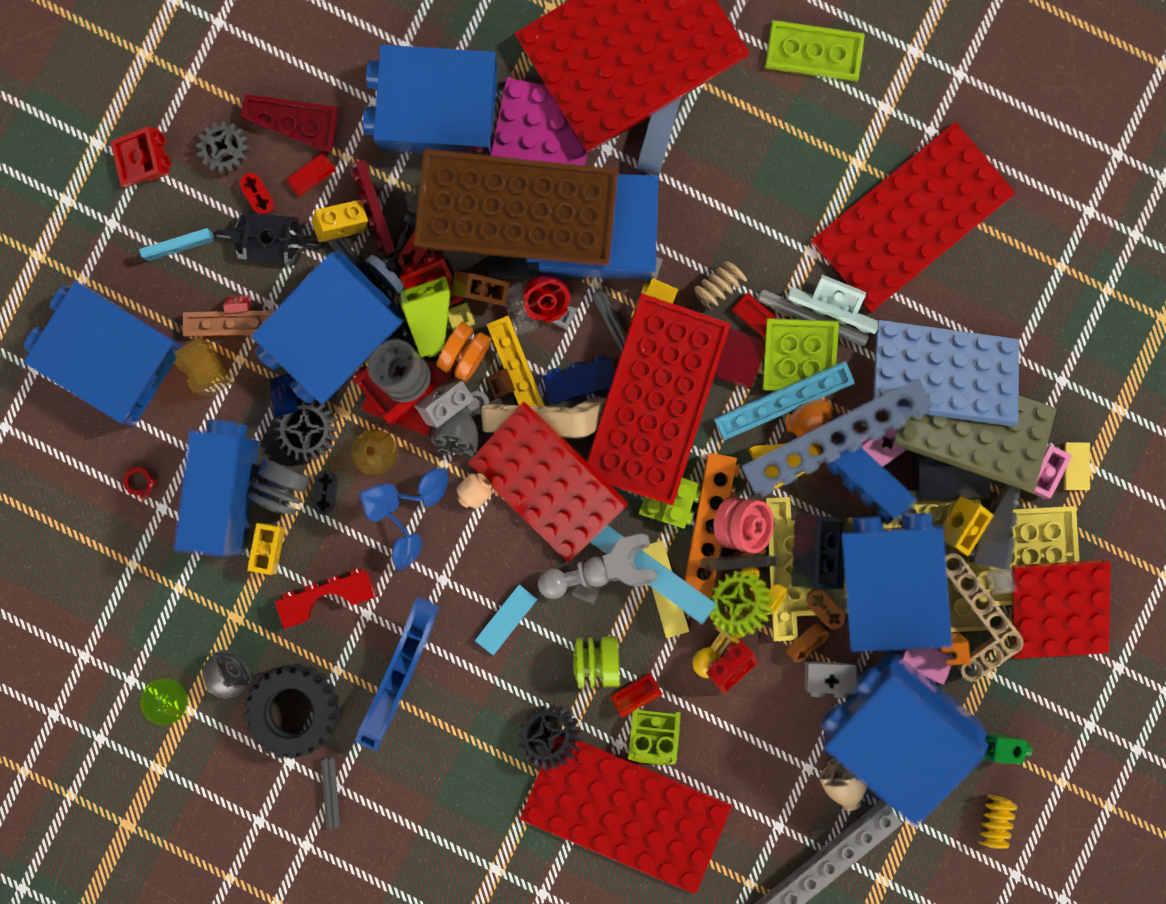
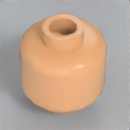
[457,473,492,508]

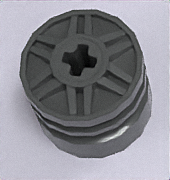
[368,340,431,402]
[247,459,310,515]

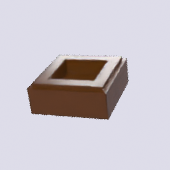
[487,369,516,400]

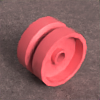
[714,497,774,553]

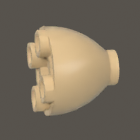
[819,758,867,811]

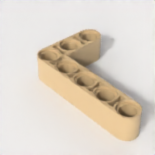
[481,398,606,437]
[945,552,1023,681]

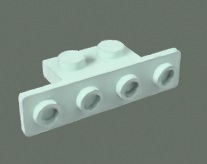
[788,275,878,334]

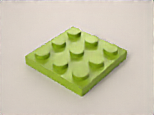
[763,318,839,390]

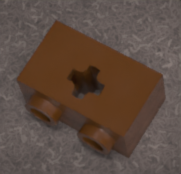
[451,271,510,306]

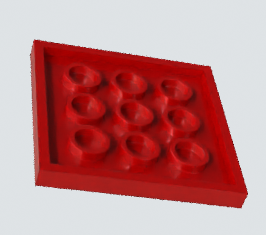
[1012,559,1111,659]

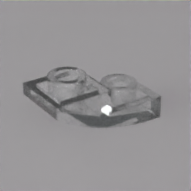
[505,282,540,338]

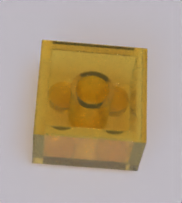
[174,338,234,397]

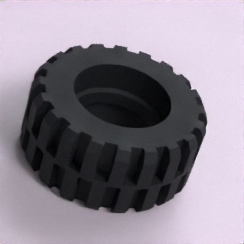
[244,664,340,759]

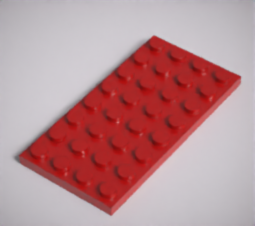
[810,122,1016,313]
[586,293,731,505]
[520,741,733,894]

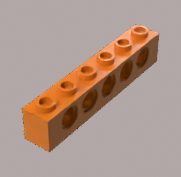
[684,453,740,598]

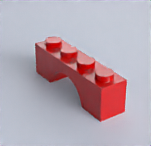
[275,567,378,629]

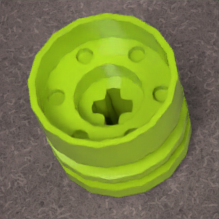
[573,636,619,688]

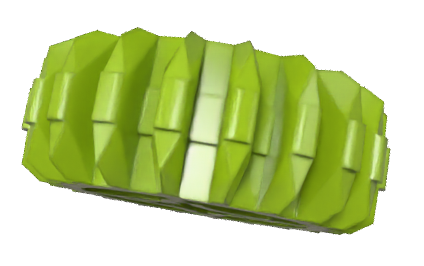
[708,572,773,637]

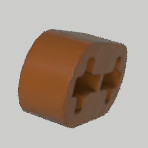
[806,589,845,629]
[787,623,829,663]

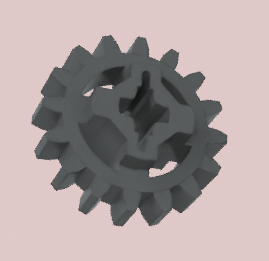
[196,121,250,174]

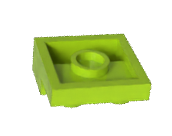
[639,478,702,529]

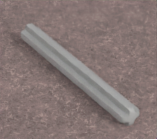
[758,290,868,346]

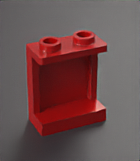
[353,365,428,425]

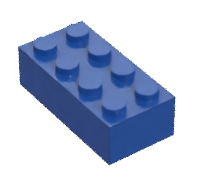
[825,435,916,527]

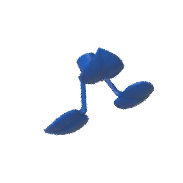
[359,467,448,571]

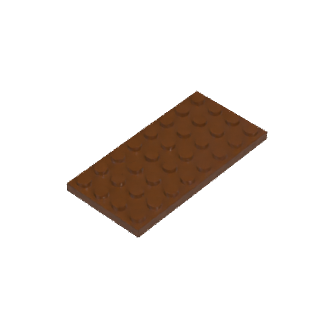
[414,149,619,267]

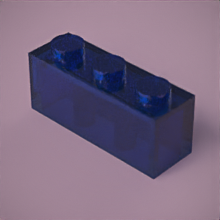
[542,355,615,405]

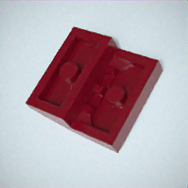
[714,328,765,389]

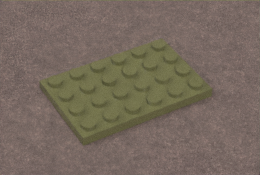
[893,396,1057,493]

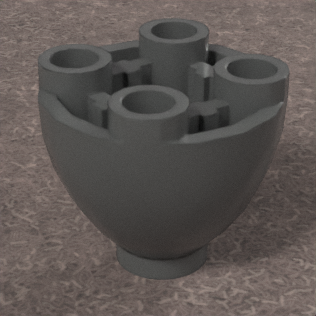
[431,407,478,459]

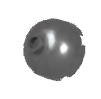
[202,649,251,699]

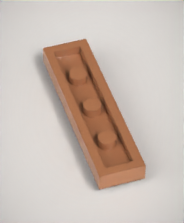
[183,310,276,337]

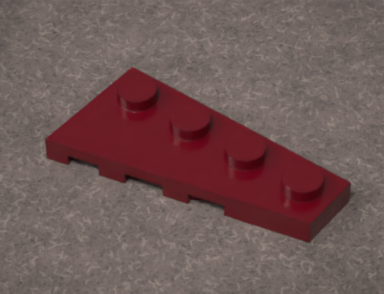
[241,94,339,155]
[348,160,395,255]

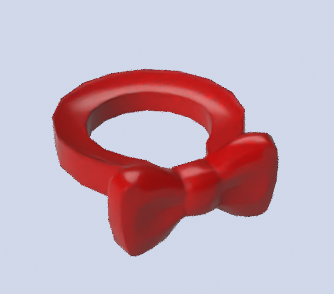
[123,467,158,500]

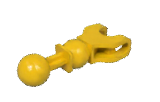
[692,564,787,678]

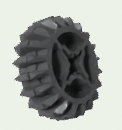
[273,399,338,462]

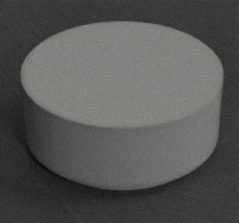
[466,391,489,415]

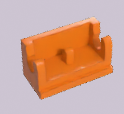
[936,632,971,666]

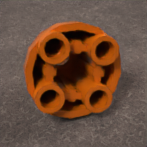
[786,398,833,442]

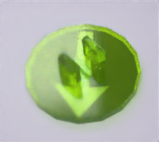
[140,678,189,726]

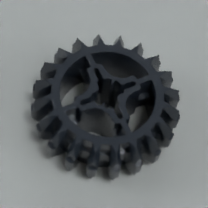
[518,705,582,771]

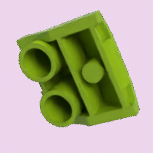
[628,709,681,765]

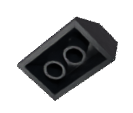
[912,452,991,502]
[791,514,847,589]

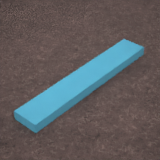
[714,361,855,441]
[590,525,716,624]

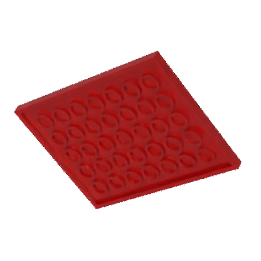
[514,0,750,154]

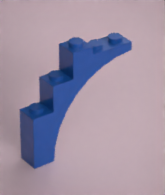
[355,597,439,752]

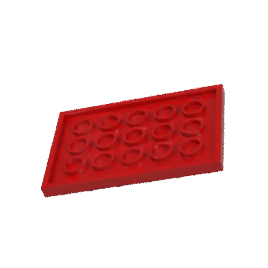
[468,401,628,563]

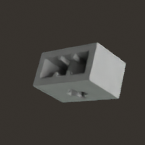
[414,378,474,428]
[804,661,857,698]

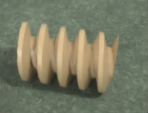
[694,261,747,312]

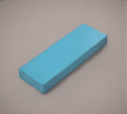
[139,228,215,261]
[475,584,538,655]

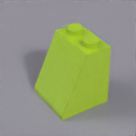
[400,276,450,357]

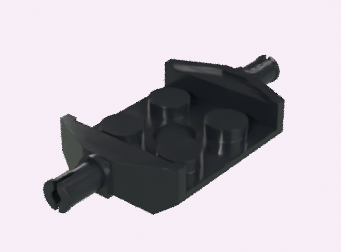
[216,212,322,266]

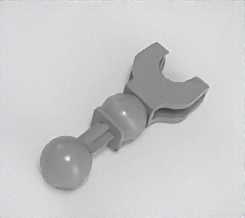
[538,534,658,599]

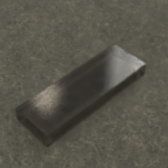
[701,554,777,571]

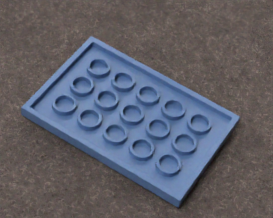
[873,320,1019,427]

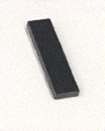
[489,255,583,281]

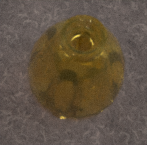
[350,429,398,476]

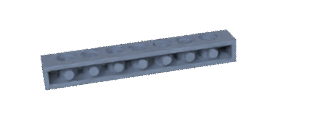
[742,378,933,496]

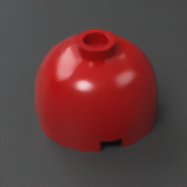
[523,274,571,322]

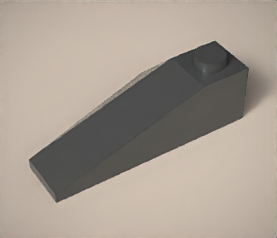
[967,483,1020,570]

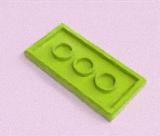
[765,20,865,82]

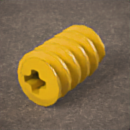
[978,794,1017,849]

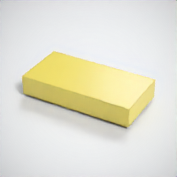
[1064,443,1090,490]

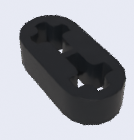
[313,470,338,515]

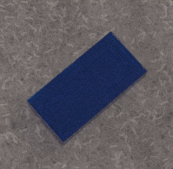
[269,373,299,417]

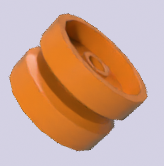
[436,322,492,383]

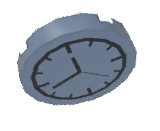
[364,255,404,295]

